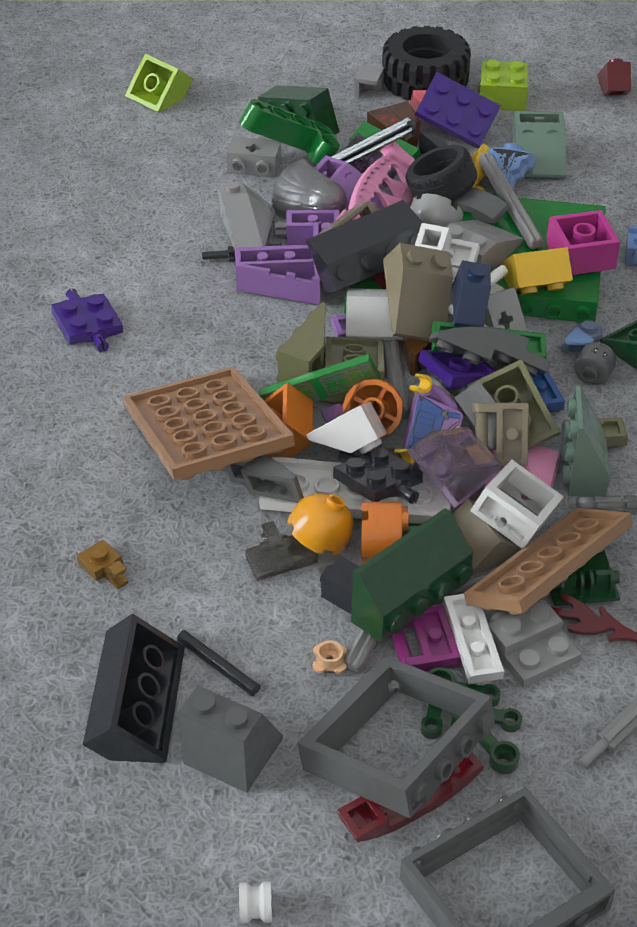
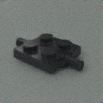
[333,447,423,504]

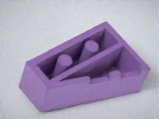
[235,245,320,305]

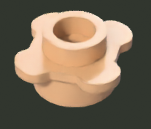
[312,640,347,674]

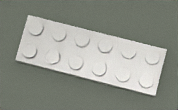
[259,457,457,524]

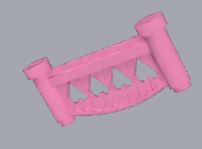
[336,142,415,222]

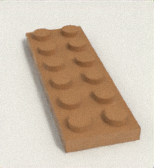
[464,508,633,615]

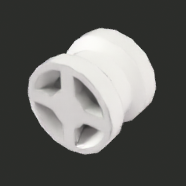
[239,881,272,924]

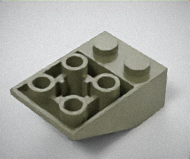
[276,302,326,383]

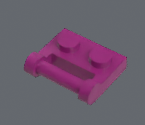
[391,605,461,672]

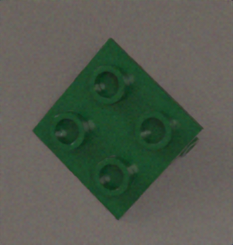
[550,550,620,606]

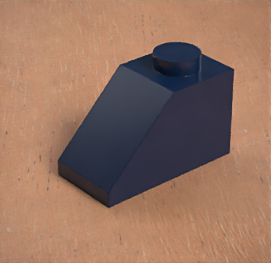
[452,260,491,327]

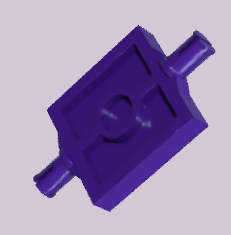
[51,289,123,352]

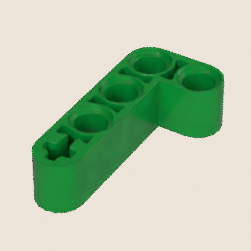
[239,99,340,164]

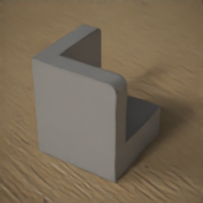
[354,64,384,98]

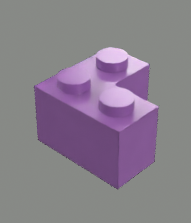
[286,210,339,245]

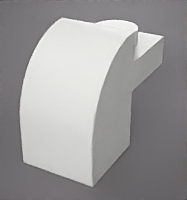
[415,223,480,268]

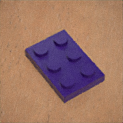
[415,72,501,149]

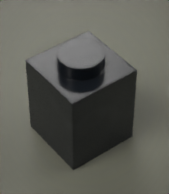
[320,556,359,614]

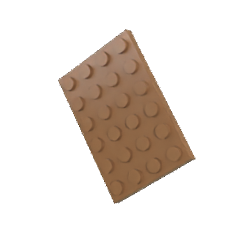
[123,366,295,481]

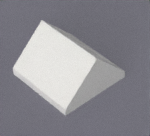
[346,288,403,340]

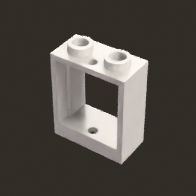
[470,460,564,548]

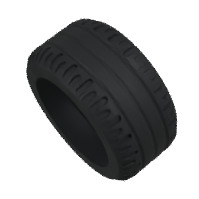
[405,145,477,201]

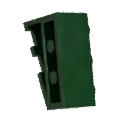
[258,85,340,135]

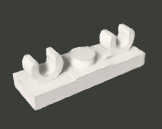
[443,594,504,686]

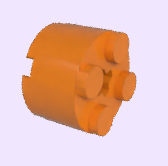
[362,502,408,564]

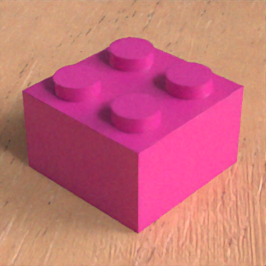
[546,210,620,275]

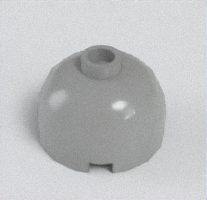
[410,193,464,227]

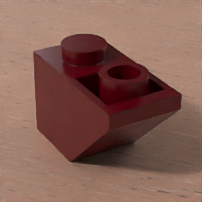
[597,58,631,96]

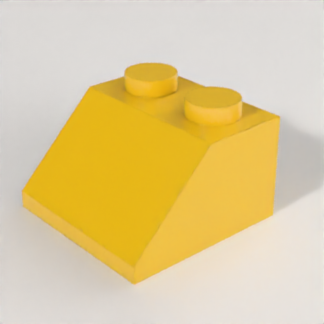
[499,247,573,295]

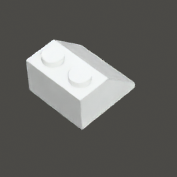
[306,402,387,454]

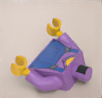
[394,373,475,469]

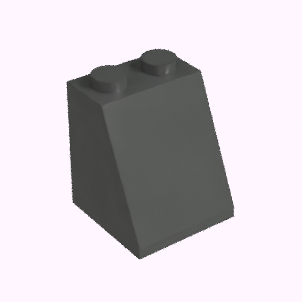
[178,685,283,793]

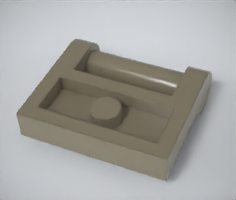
[472,403,529,466]

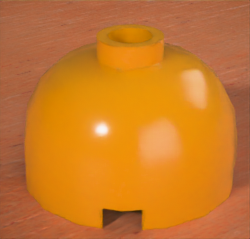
[287,493,354,556]

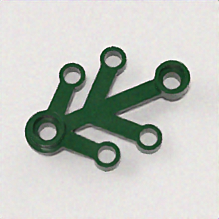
[421,667,522,774]

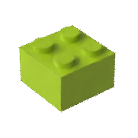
[479,59,528,111]

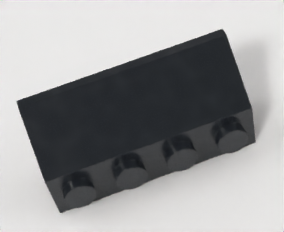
[306,200,423,292]
[83,613,185,763]

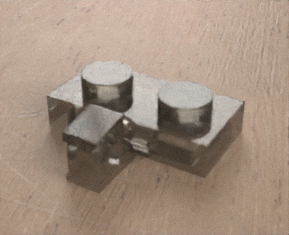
[245,521,318,581]

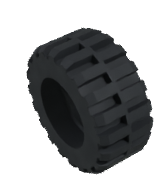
[382,25,471,101]

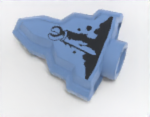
[486,143,536,195]

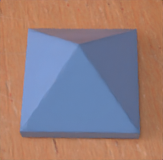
[561,327,594,352]

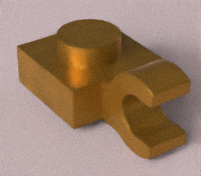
[76,540,129,589]

